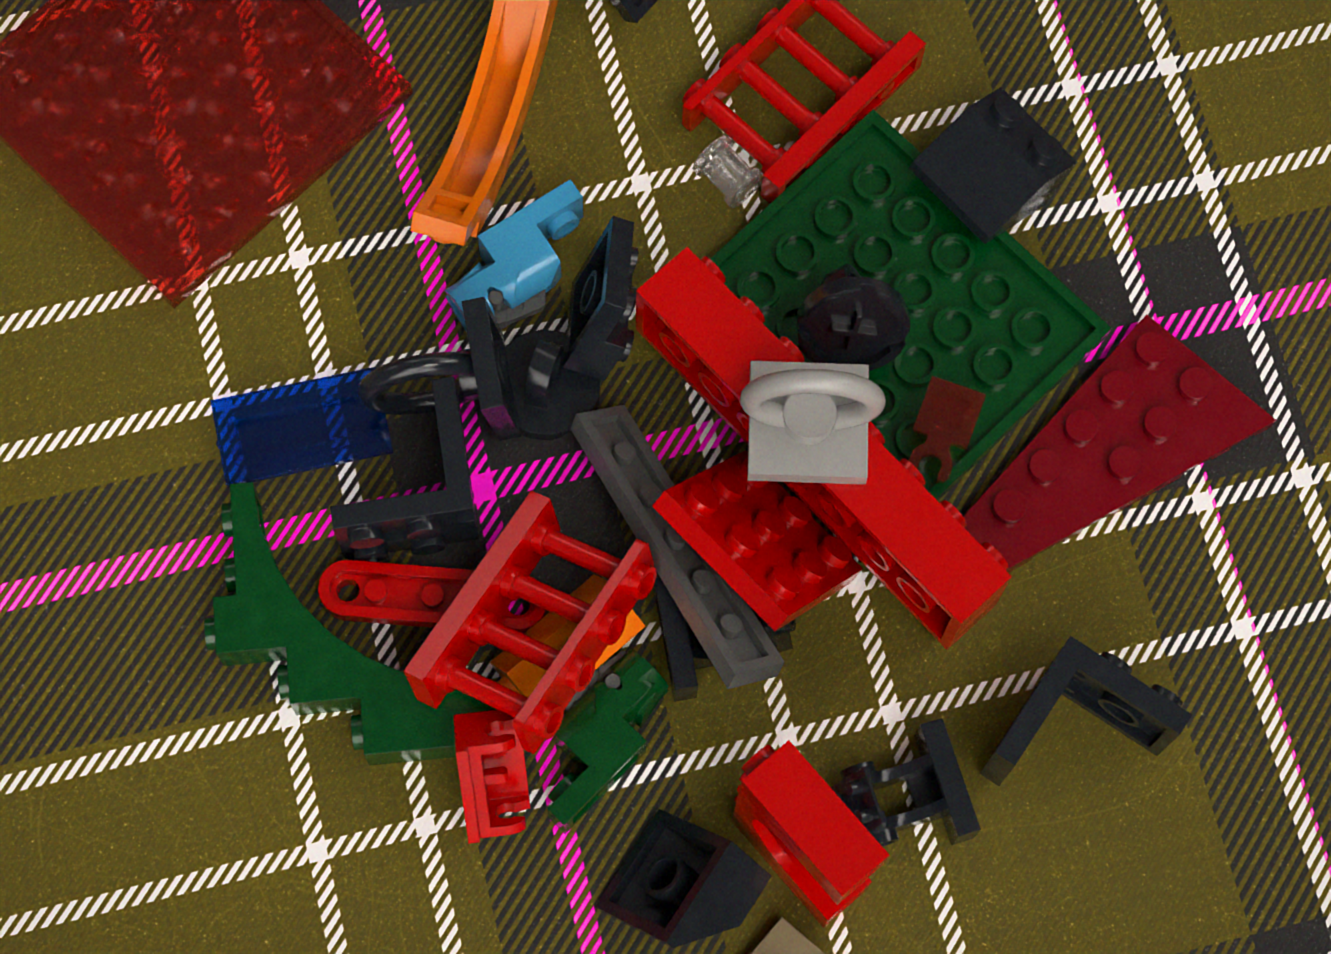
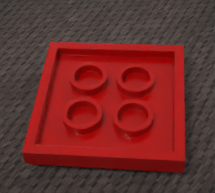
[652,450,863,631]

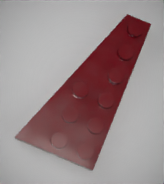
[963,314,1276,573]

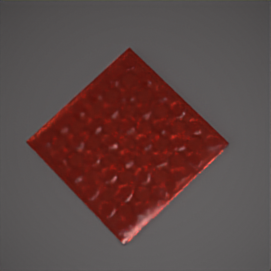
[0,0,413,309]

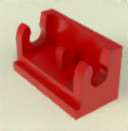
[454,710,531,844]

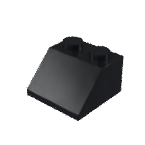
[909,87,1077,244]

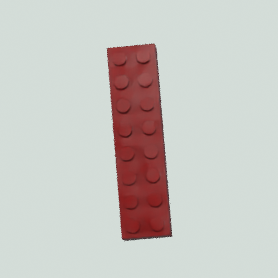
[636,247,1012,650]

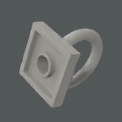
[740,361,886,484]

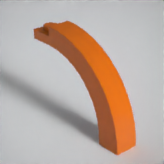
[410,0,558,246]

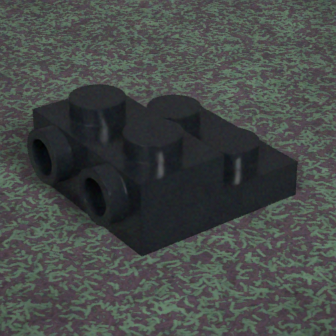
[563,216,639,380]

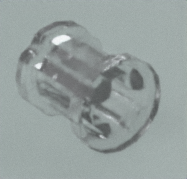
[692,135,763,208]

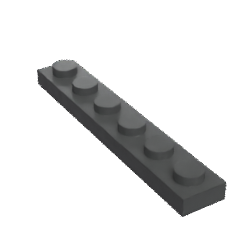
[570,405,784,689]

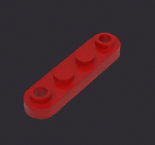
[318,560,547,634]

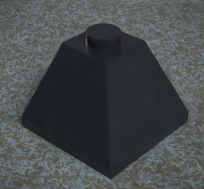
[595,809,772,948]

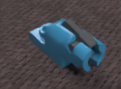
[445,179,583,332]

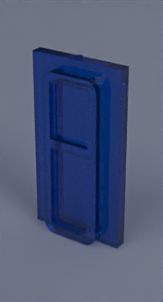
[210,367,394,487]

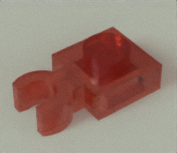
[909,376,986,484]

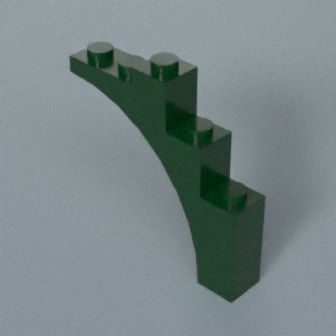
[204,482,498,766]

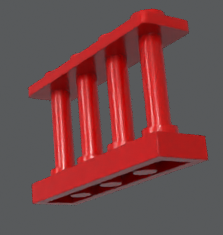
[682,0,926,204]
[404,490,657,754]

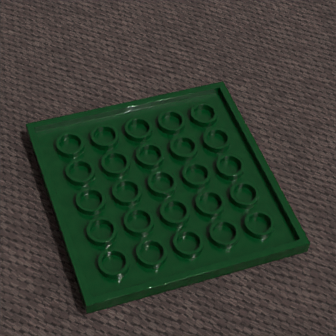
[711,109,1112,501]

